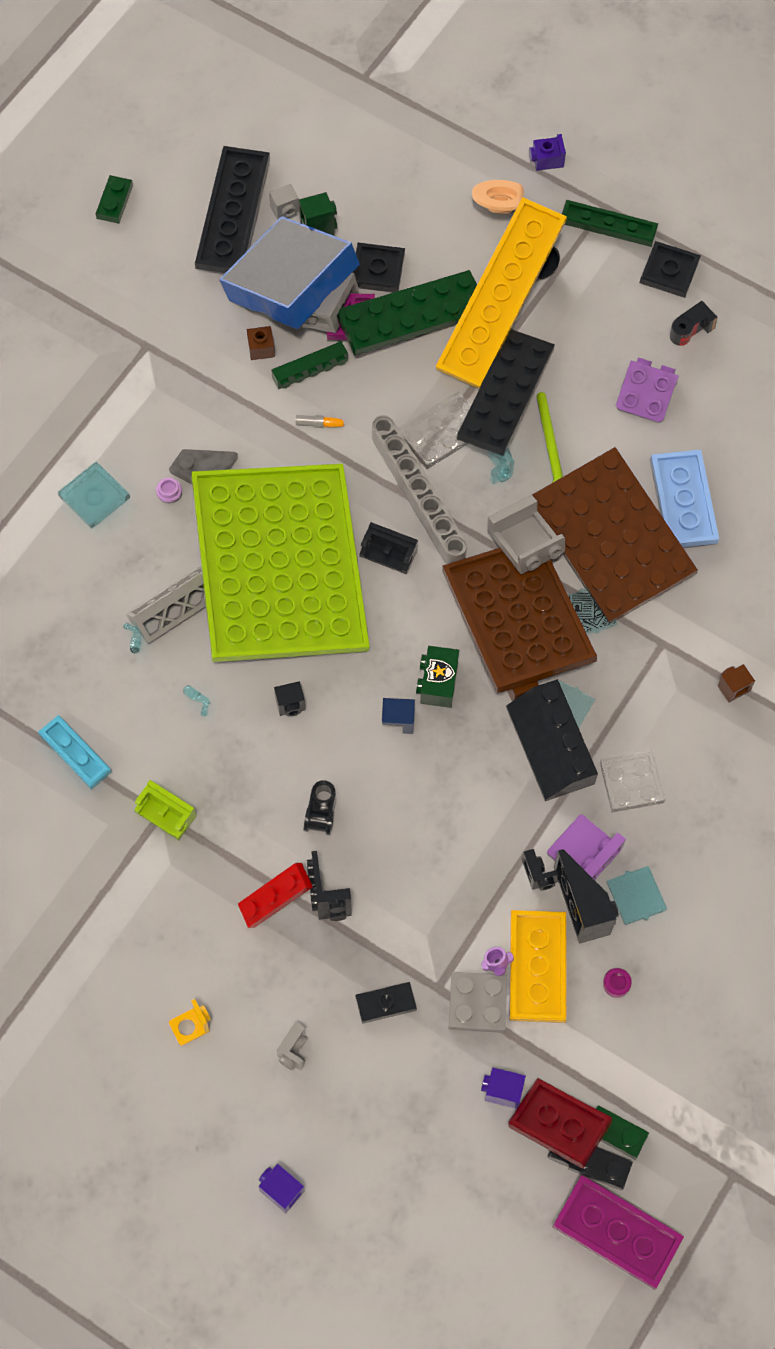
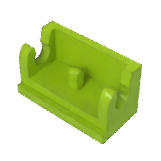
[134,780,196,840]

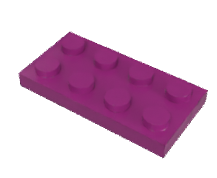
[552,1175,684,1290]

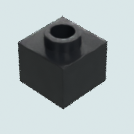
[274,681,305,717]

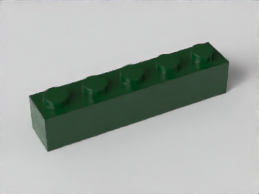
[271,341,348,389]

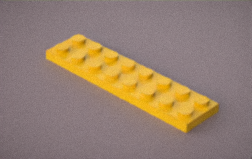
[436,197,567,389]

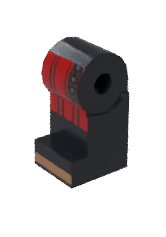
[670,301,718,346]

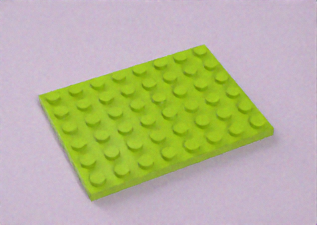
[191,464,370,662]

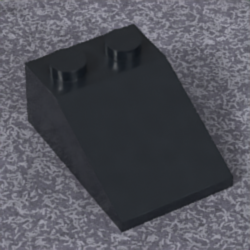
[554,849,619,944]

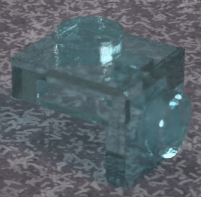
[487,449,514,485]

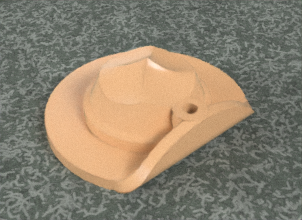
[472,180,524,214]

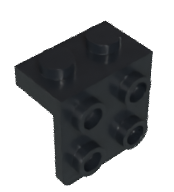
[307,851,352,921]

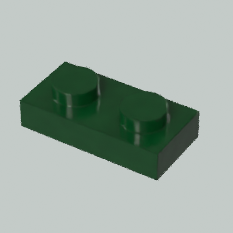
[95,175,133,224]
[596,1105,649,1160]

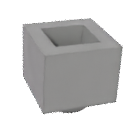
[269,184,299,220]

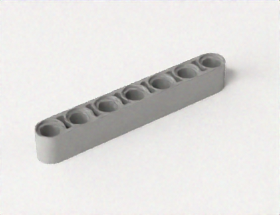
[372,415,467,564]

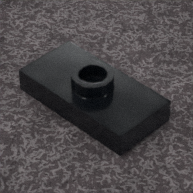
[355,982,417,1024]

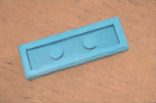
[38,715,112,790]

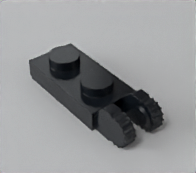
[548,1148,633,1191]

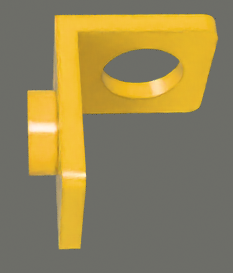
[169,999,211,1046]

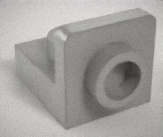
[277,1021,307,1071]

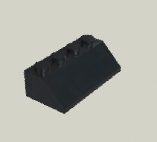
[506,679,598,802]

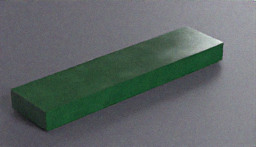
[562,200,658,247]

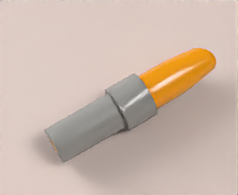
[296,415,344,428]

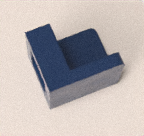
[382,698,415,734]

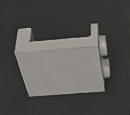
[302,273,359,333]
[488,495,565,574]

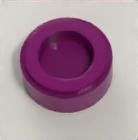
[603,968,632,998]

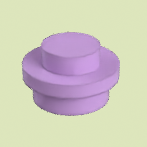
[156,478,182,503]

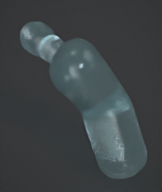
[123,623,141,654]
[183,685,211,717]

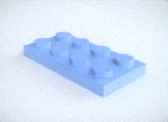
[650,450,719,547]

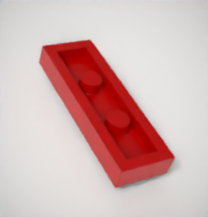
[238,863,313,928]

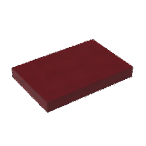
[508,1078,612,1169]

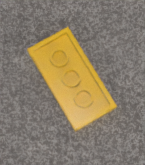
[509,910,566,1023]

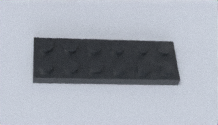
[195,146,270,273]
[457,329,555,456]

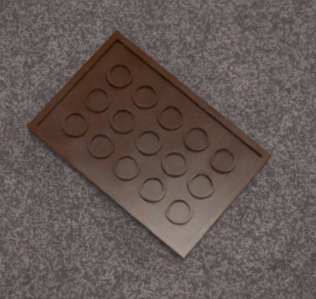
[532,447,698,624]
[442,548,597,694]

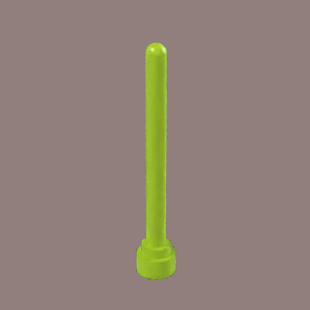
[536,392,563,483]

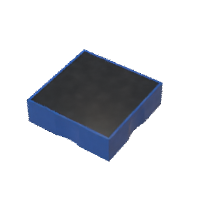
[219,216,360,330]

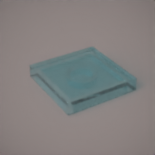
[58,462,130,529]

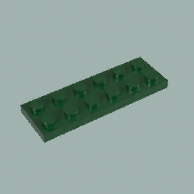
[337,270,477,355]

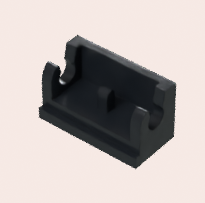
[359,522,418,575]

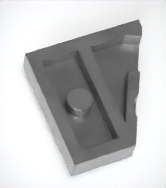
[169,449,238,484]

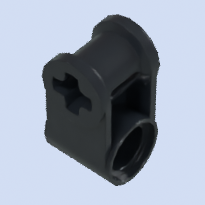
[303,780,336,836]

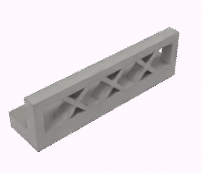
[126,566,206,643]

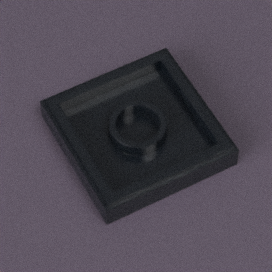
[639,241,701,298]
[352,242,405,293]

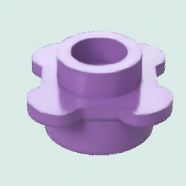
[481,947,514,976]

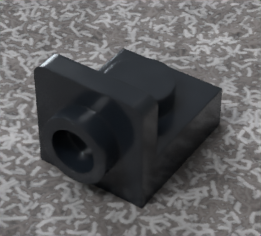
[522,849,560,891]

